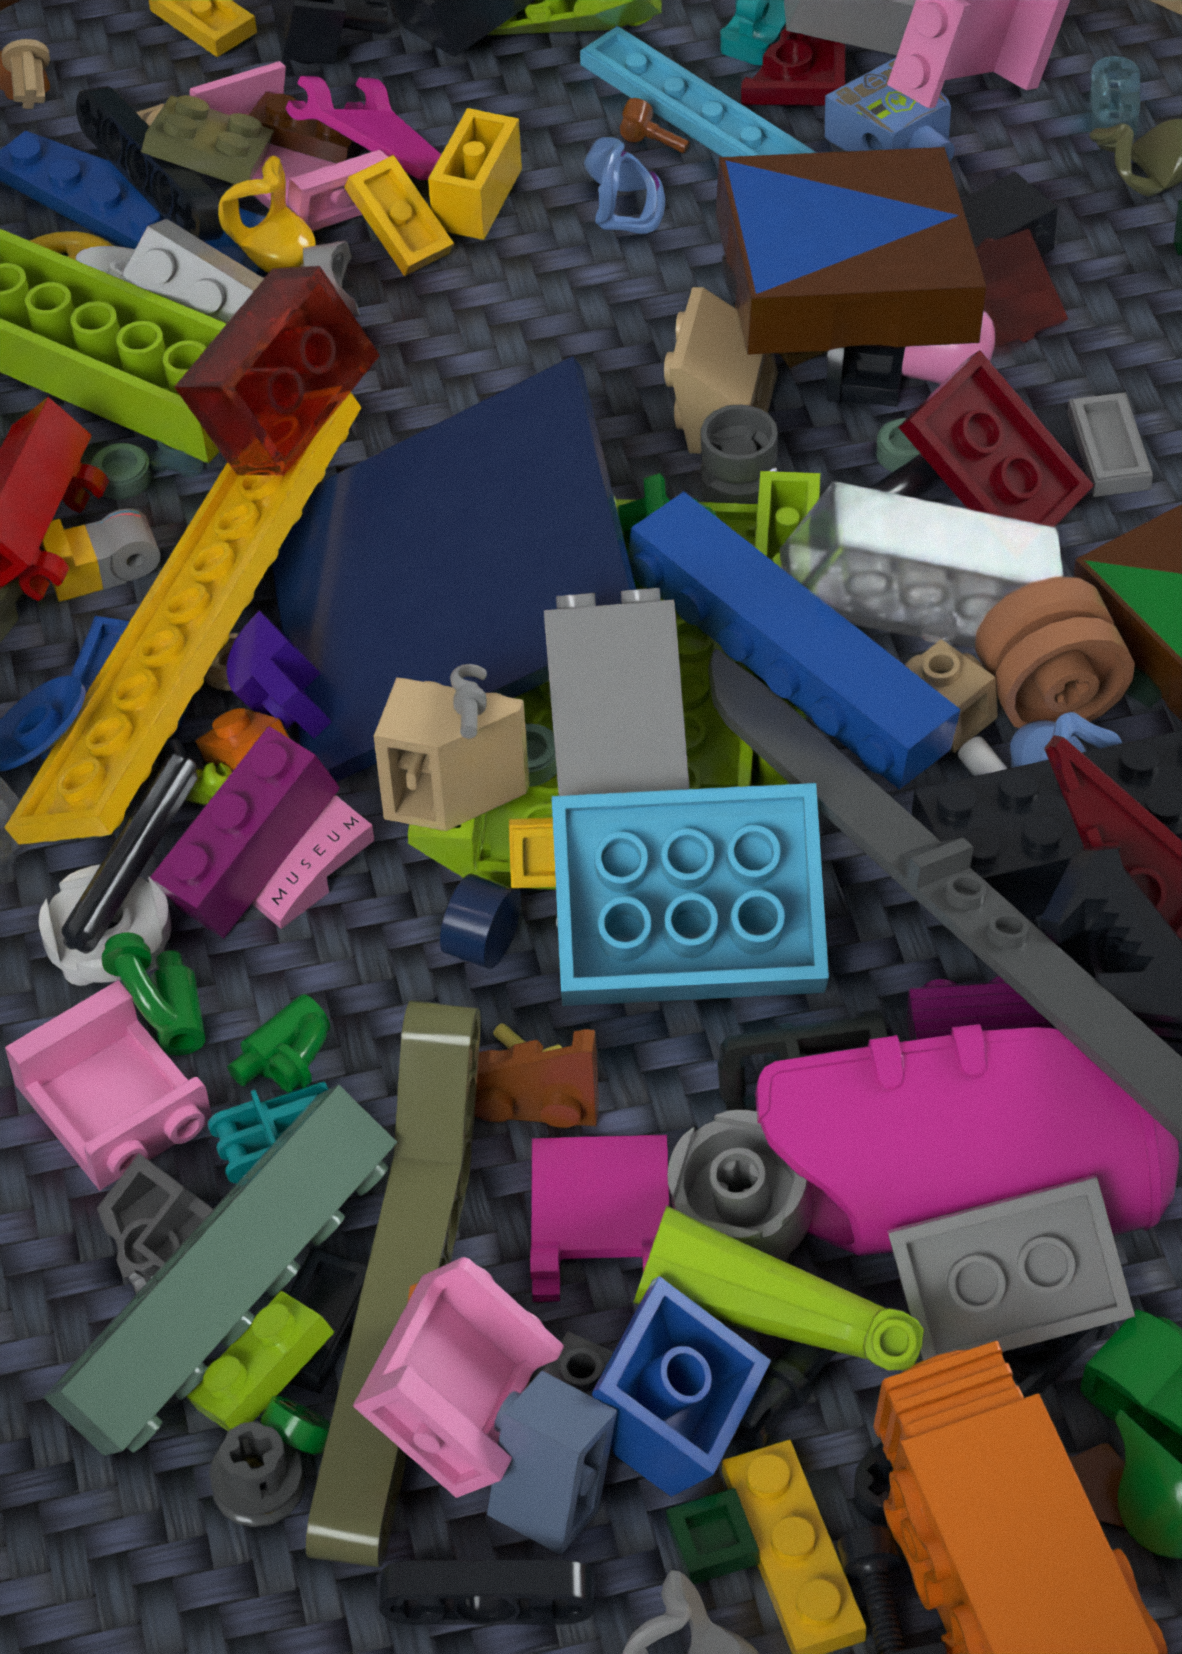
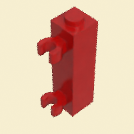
[0,397,109,601]

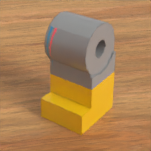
[41,508,161,602]

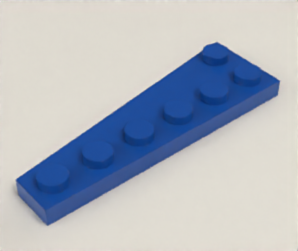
[0,131,274,277]

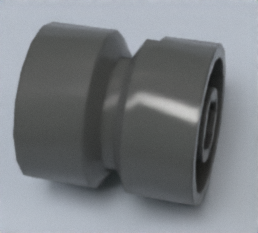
[700,404,778,504]

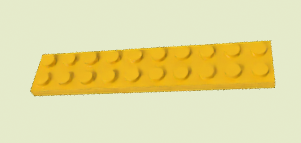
[4,390,361,845]

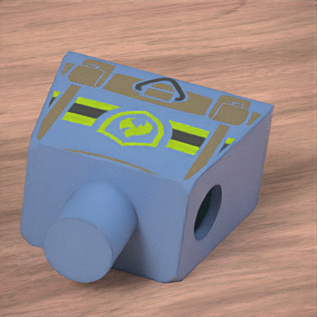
[825,58,955,162]

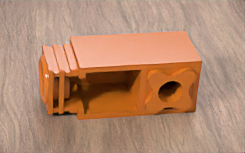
[873,1341,1168,1654]

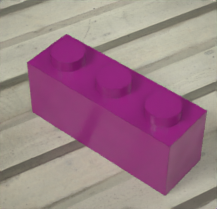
[150,726,340,939]

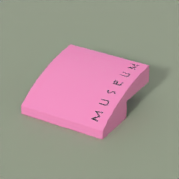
[251,795,374,929]

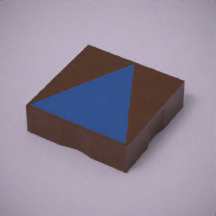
[716,147,987,355]

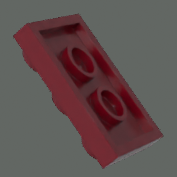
[898,350,1094,563]

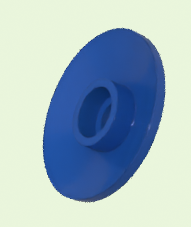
[0,675,86,771]

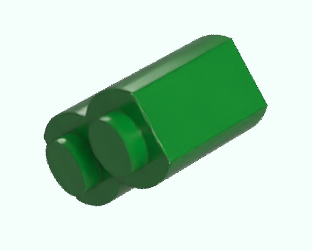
[1080,1309,1182,1464]

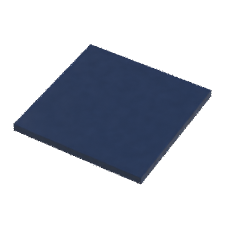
[272,356,636,782]

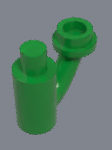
[101,932,205,1056]
[227,994,331,1093]

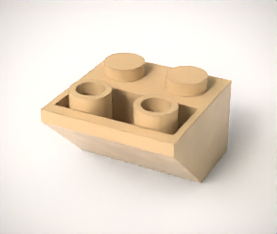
[664,287,778,454]
[374,677,530,831]

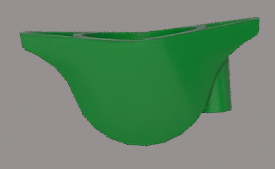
[1115,1409,1182,1559]

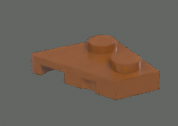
[474,1029,599,1128]

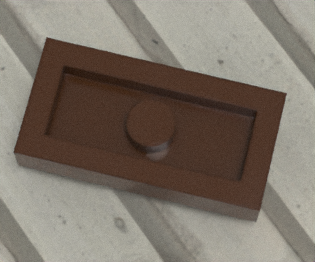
[249,91,360,163]

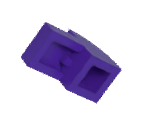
[226,611,332,739]

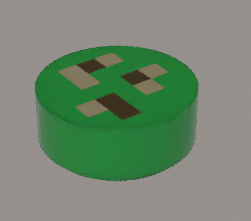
[260,1396,330,1455]

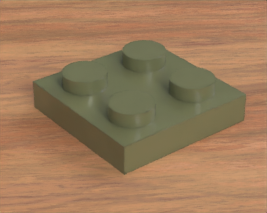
[141,95,274,184]

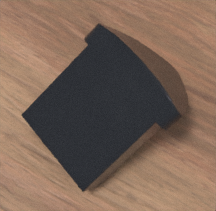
[826,345,904,407]

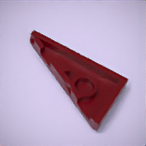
[741,26,845,106]
[1044,735,1182,939]

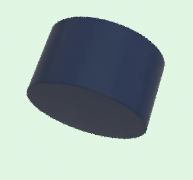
[440,873,521,969]

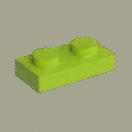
[186,1291,335,1431]

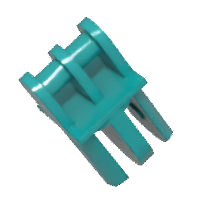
[207,1081,329,1184]

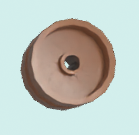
[975,577,1135,728]

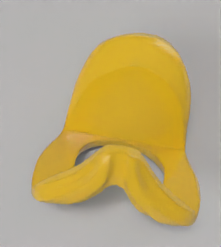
[218,155,316,275]

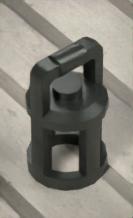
[718,1010,888,1111]

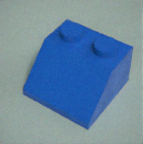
[592,1276,771,1497]

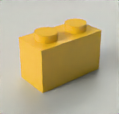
[428,108,522,240]

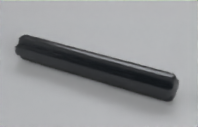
[61,754,198,954]

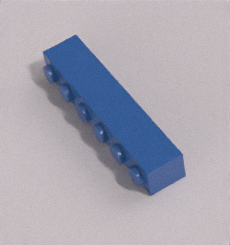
[628,491,961,790]

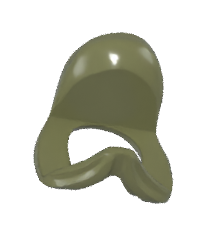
[1089,119,1182,197]

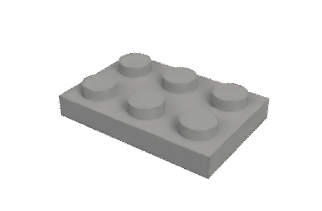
[887,1175,1135,1361]

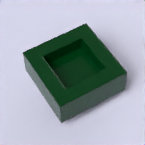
[666,1488,760,1585]

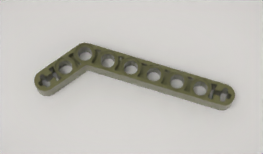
[306,1000,481,1568]

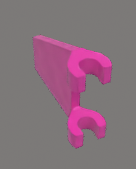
[286,76,441,180]

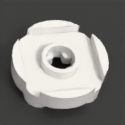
[39,864,171,986]

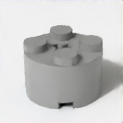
[667,1110,813,1262]

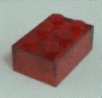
[174,266,380,476]

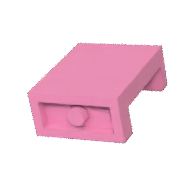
[5,980,212,1191]
[353,1257,564,1498]

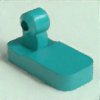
[720,0,786,65]

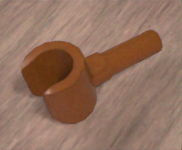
[619,98,690,154]

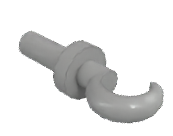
[450,664,487,739]

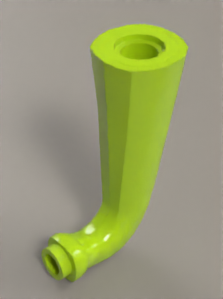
[633,1205,924,1370]

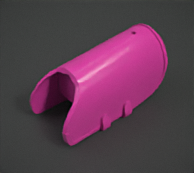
[755,1024,1180,1256]

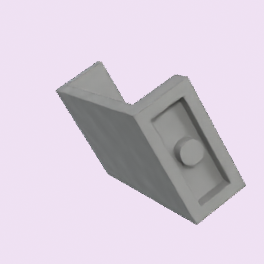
[544,588,689,796]

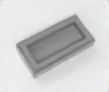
[1067,392,1153,497]

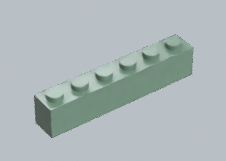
[43,1085,397,1456]

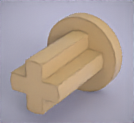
[1,39,50,109]

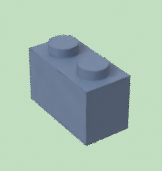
[487,1371,617,1555]

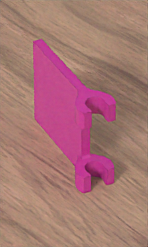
[530,1135,669,1302]

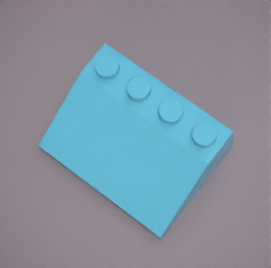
[552,783,829,1006]

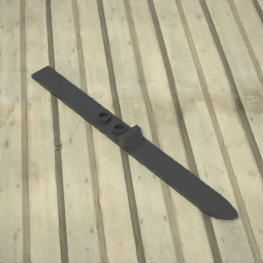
[708,649,1182,1143]

